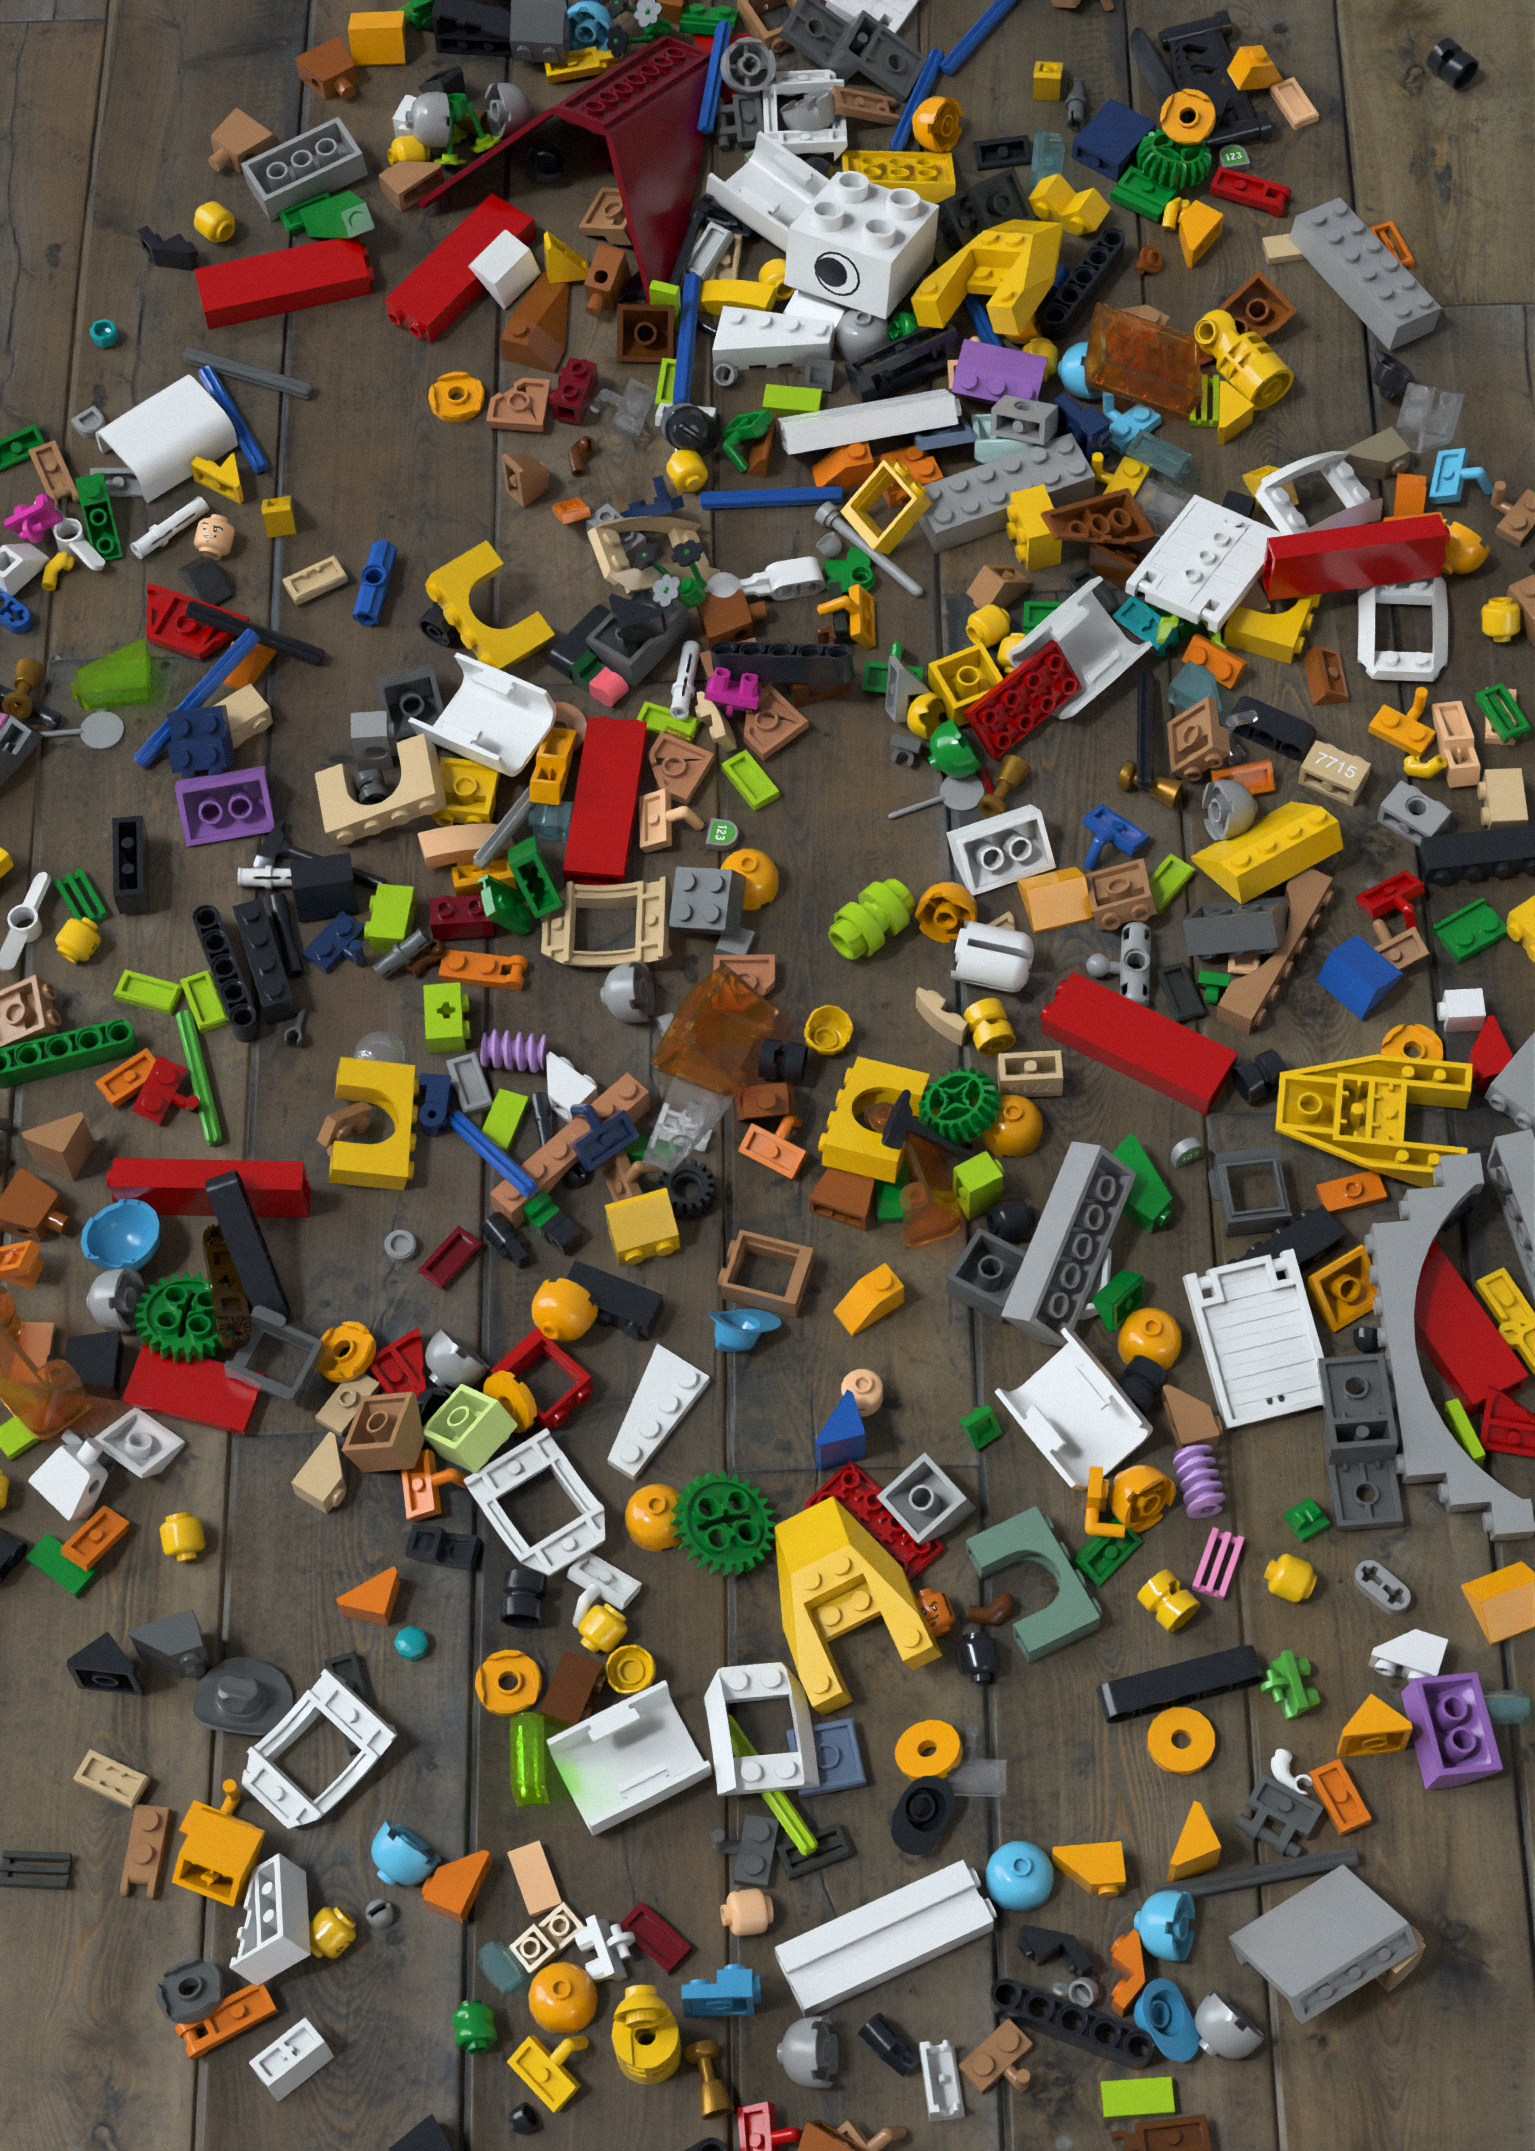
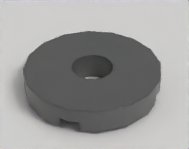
[156,1958,226,2024]

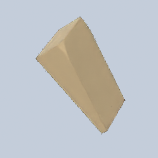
[709,234,743,280]

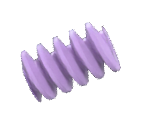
[480,1029,547,1073]
[1173,1445,1226,1519]

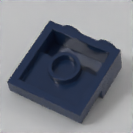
[1054,393,1113,467]
[167,705,236,778]

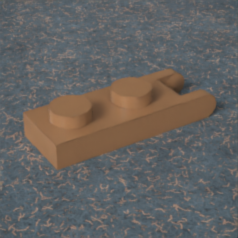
[831,85,901,126]
[28,440,80,509]
[120,1804,171,1899]

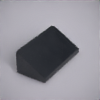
[972,135,1032,170]

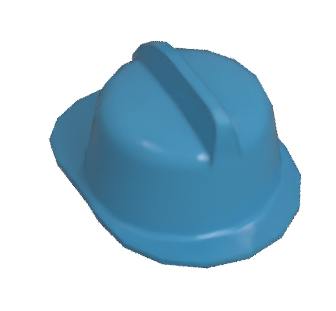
[710,1309,781,1352]
[1134,1978,1199,2062]

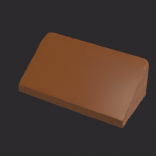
[746,414,777,478]
[1303,645,1350,705]

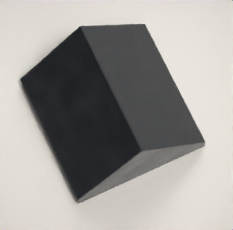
[290,852,360,922]
[66,1631,145,1696]

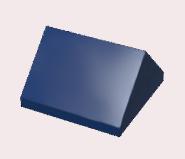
[1316,935,1404,1021]
[814,1389,866,1471]

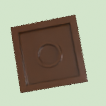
[775,626,851,709]

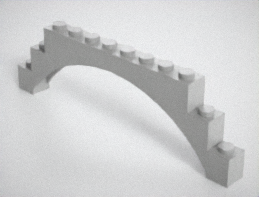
[1364,1153,1535,1542]

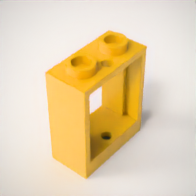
[840,460,932,555]

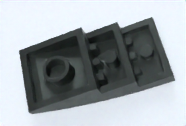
[932,167,1036,267]

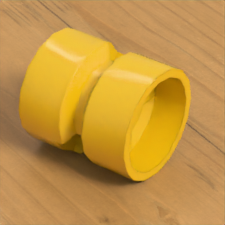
[964,998,1016,1057]
[1137,1569,1200,1633]

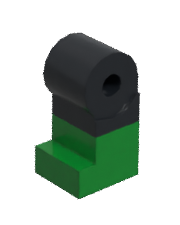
[522,1190,583,1254]

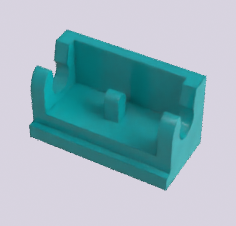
[1113,596,1179,657]

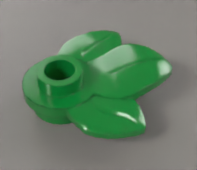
[823,546,876,594]

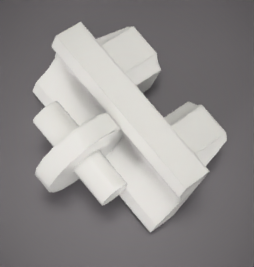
[574,1915,636,1983]

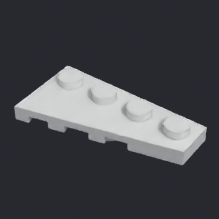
[607,1344,710,1481]

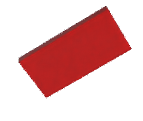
[964,639,1083,760]
[122,1344,266,1435]
[804,1460,945,1584]

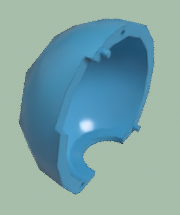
[81,1199,162,1271]

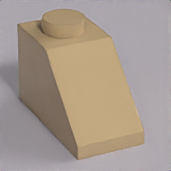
[291,1431,346,1514]

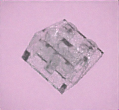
[1395,382,1465,454]

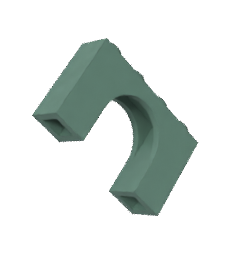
[965,1506,1102,1664]

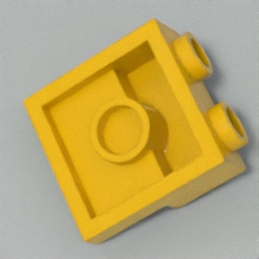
[431,757,500,827]

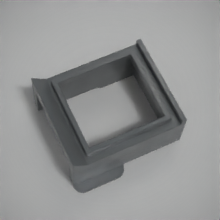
[1208,1145,1294,1237]
[224,1305,325,1407]

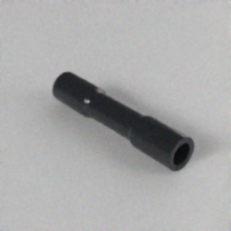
[268,893,305,979]
[530,1092,563,1182]

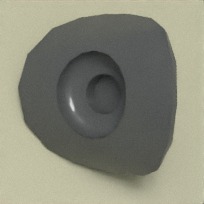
[193,1657,293,1736]

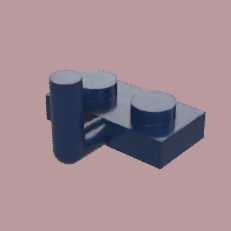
[620,475,685,518]
[302,911,366,975]
[570,1104,640,1171]

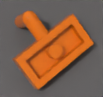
[738,1114,809,1180]
[401,1449,469,1522]

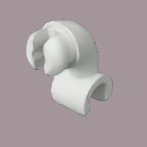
[1271,1749,1313,1797]

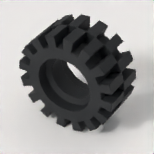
[658,1159,716,1221]

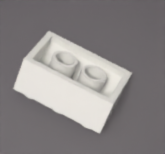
[946,804,1056,896]

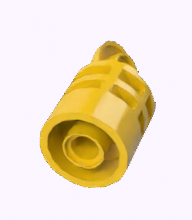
[1194,309,1294,411]
[611,1985,682,2085]

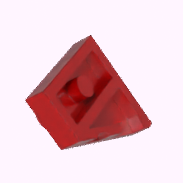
[368,1328,427,1396]
[1479,1385,1535,1457]

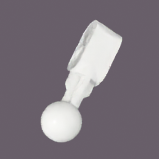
[705,556,825,601]

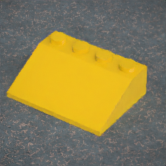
[842,150,956,204]
[1191,801,1343,905]

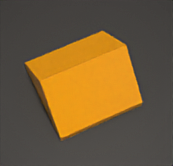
[348,11,406,67]
[451,857,517,897]
[1017,867,1093,934]
[1306,1245,1377,1332]
[1461,1561,1535,1646]
[1336,1693,1412,1758]
[1166,1801,1221,1883]

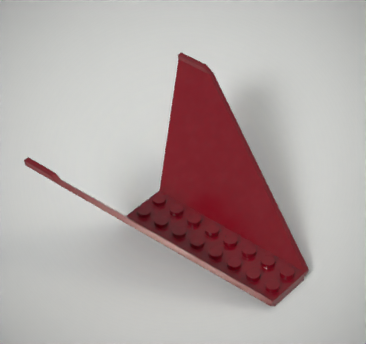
[418,34,711,304]

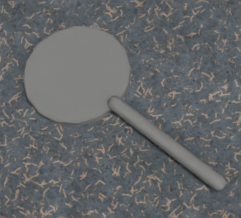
[40,711,124,750]
[888,775,985,819]

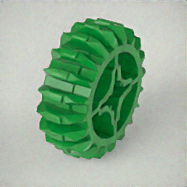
[1137,129,1212,189]
[918,1066,1003,1145]

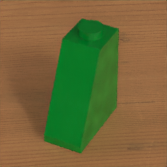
[299,190,375,238]
[508,835,563,918]
[1112,1133,1173,1234]

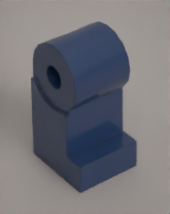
[418,1073,454,1137]

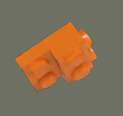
[872,444,944,509]

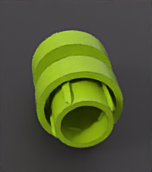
[828,879,915,960]

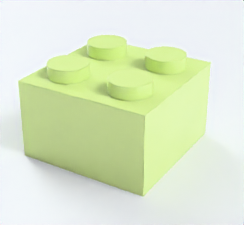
[422,1384,518,1474]

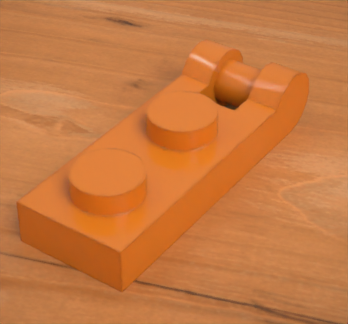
[438,949,528,991]
[175,1983,278,2060]

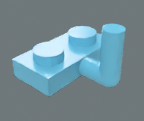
[1103,388,1161,455]
[1429,448,1494,504]

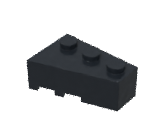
[431,0,513,58]

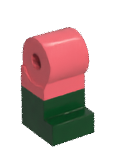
[570,650,629,707]

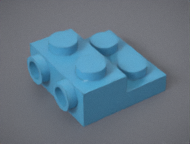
[681,1964,761,2017]

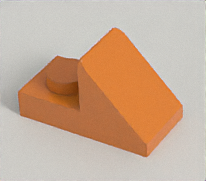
[1393,473,1427,516]
[0,1240,44,1289]

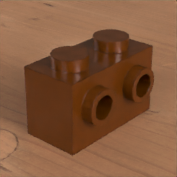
[539,1651,607,1730]

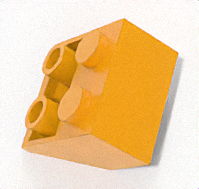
[172,1807,265,1907]

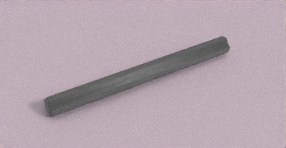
[1155,1847,1359,1899]

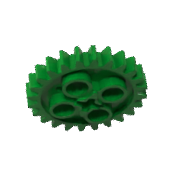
[135,1271,237,1363]
[670,1470,777,1577]

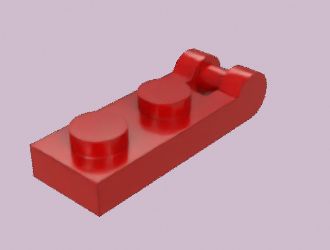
[1209,166,1292,217]

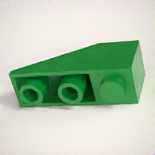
[75,473,123,561]

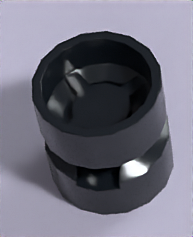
[1426,38,1479,90]
[418,601,472,646]
[758,1038,808,1083]
[1231,1049,1287,1103]
[1117,1355,1169,1416]
[500,1569,547,1629]

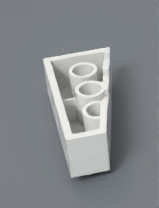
[712,306,835,371]

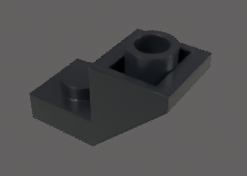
[137,225,198,271]
[1017,1925,1093,1978]

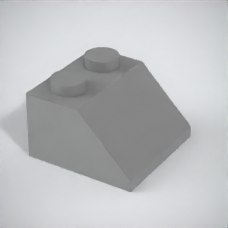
[876,1452,976,1545]

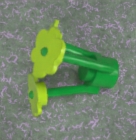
[434,93,501,165]

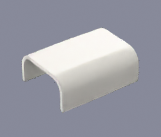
[706,131,830,252]
[95,375,238,503]
[1008,576,1153,719]
[408,653,557,777]
[995,1328,1153,1491]
[546,1680,712,1836]

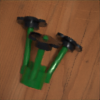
[607,0,671,58]
[633,540,707,609]

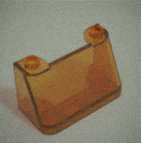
[650,963,779,1097]
[864,1102,961,1249]
[0,1286,92,1440]

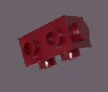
[549,358,598,425]
[429,893,498,940]

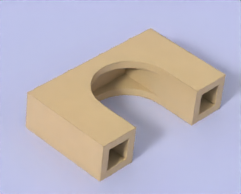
[315,733,447,847]

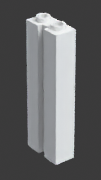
[777,388,962,455]
[775,1860,997,2018]

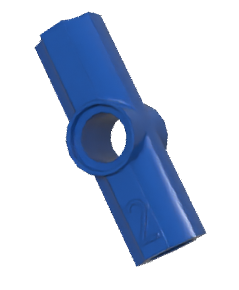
[353,540,397,626]

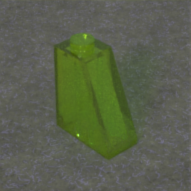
[71,638,152,711]
[510,1712,550,1807]

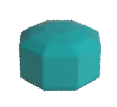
[89,319,119,348]
[394,1626,429,1662]

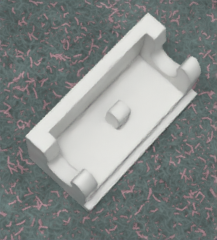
[249,2018,334,2102]
[919,2040,965,2122]

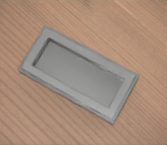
[685,221,735,281]
[446,1052,493,1117]

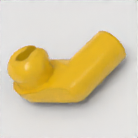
[1161,197,1191,231]

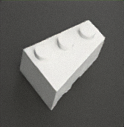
[229,1853,311,1986]

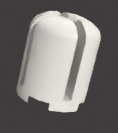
[951,920,1034,993]

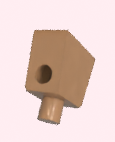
[208,107,276,173]

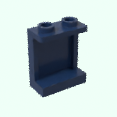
[1072,99,1156,183]

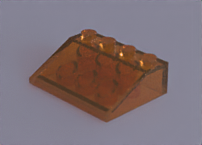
[1084,302,1203,420]

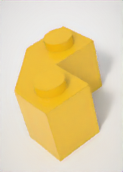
[1028,173,1111,236]

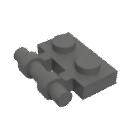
[714,92,764,151]
[1235,1774,1324,1858]

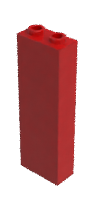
[385,193,536,344]
[194,235,375,330]
[1261,514,1450,601]
[563,716,649,886]
[1040,971,1238,1116]
[106,1158,312,1218]
[1368,1239,1529,1417]

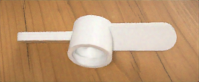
[34,502,105,571]
[0,872,51,972]

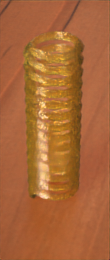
[664,726,693,743]

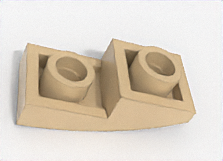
[695,691,737,752]
[916,987,968,1046]
[508,1902,585,1974]

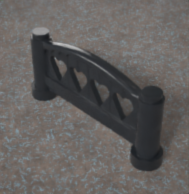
[1158,9,1272,149]

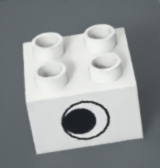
[784,171,939,320]

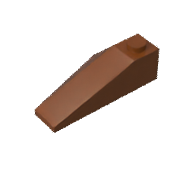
[1176,270,1298,369]
[500,272,569,374]
[1040,488,1156,545]

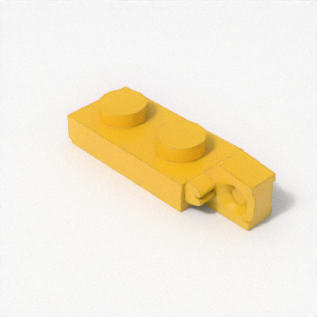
[544,46,620,84]

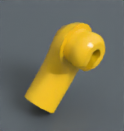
[41,552,75,591]
[1404,754,1447,779]

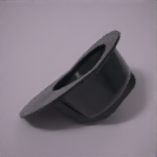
[1372,351,1419,400]
[660,402,720,458]
[890,1775,955,1855]

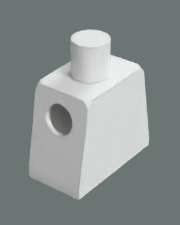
[28,1438,108,1521]

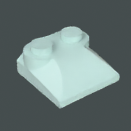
[971,414,1033,464]

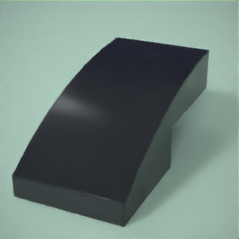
[405,1525,482,1571]

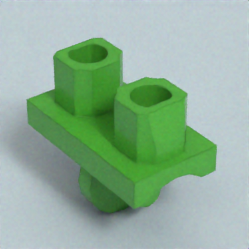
[1260,1650,1320,1720]

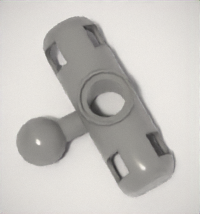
[1086,922,1151,1008]

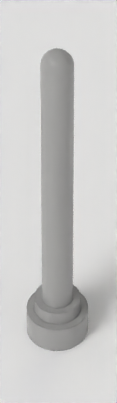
[815,501,923,597]

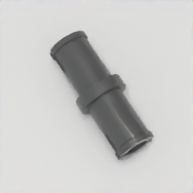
[1065,78,1087,131]
[373,928,432,980]

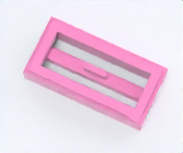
[1192,1527,1244,1600]

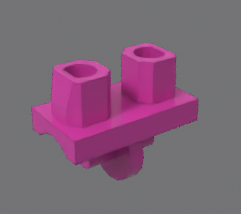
[4,493,63,543]
[704,667,762,717]

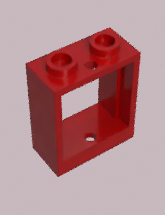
[490,1328,593,1430]

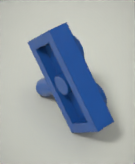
[1082,804,1150,869]

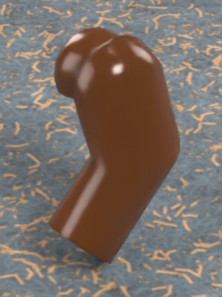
[568,436,595,477]
[405,939,445,978]
[967,1592,1015,1625]

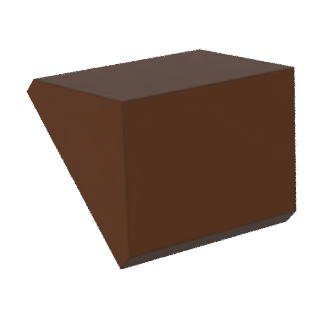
[617,304,676,362]
[1088,542,1148,598]

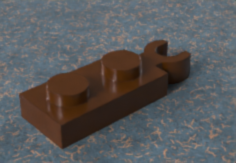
[1111,2114,1212,2151]

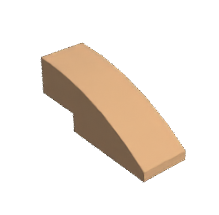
[1431,701,1480,788]
[418,824,514,870]

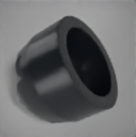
[562,1162,588,1189]
[1353,1327,1378,1353]
[508,2102,539,2134]

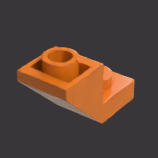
[1110,1929,1145,2018]

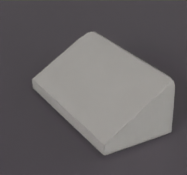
[90,468,144,497]

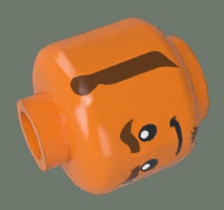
[915,1587,956,1639]

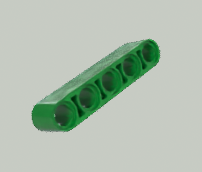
[0,1019,138,1089]

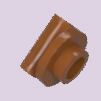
[1134,245,1162,275]

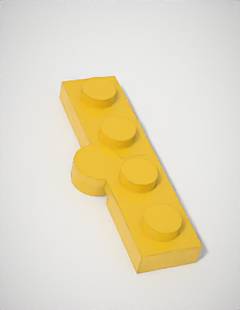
[1475,1267,1535,1376]

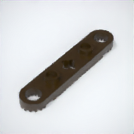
[202,1224,252,1349]

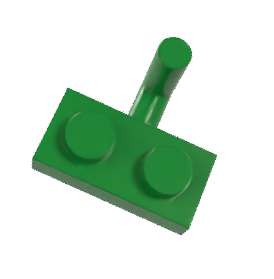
[720,409,774,472]
[861,641,924,698]

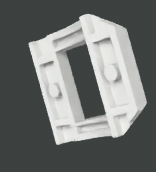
[763,69,848,161]
[1255,451,1383,536]
[1357,576,1448,682]
[463,1428,605,1576]
[704,1662,820,1797]
[242,1669,397,1829]

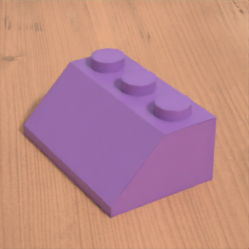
[951,339,1048,405]
[175,766,275,847]
[1401,1672,1503,1790]

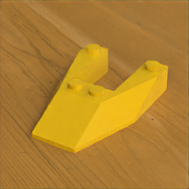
[911,219,1064,335]
[1275,1054,1473,1188]
[774,1496,943,1716]

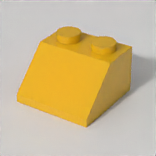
[605,1188,680,1266]

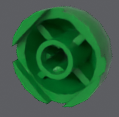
[928,718,983,779]

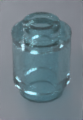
[1483,1690,1530,1724]
[476,1940,525,1995]

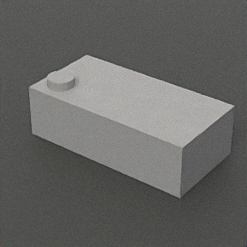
[241,116,368,222]

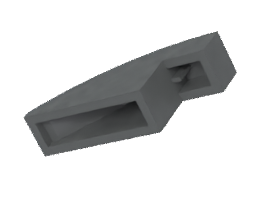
[0,715,43,787]

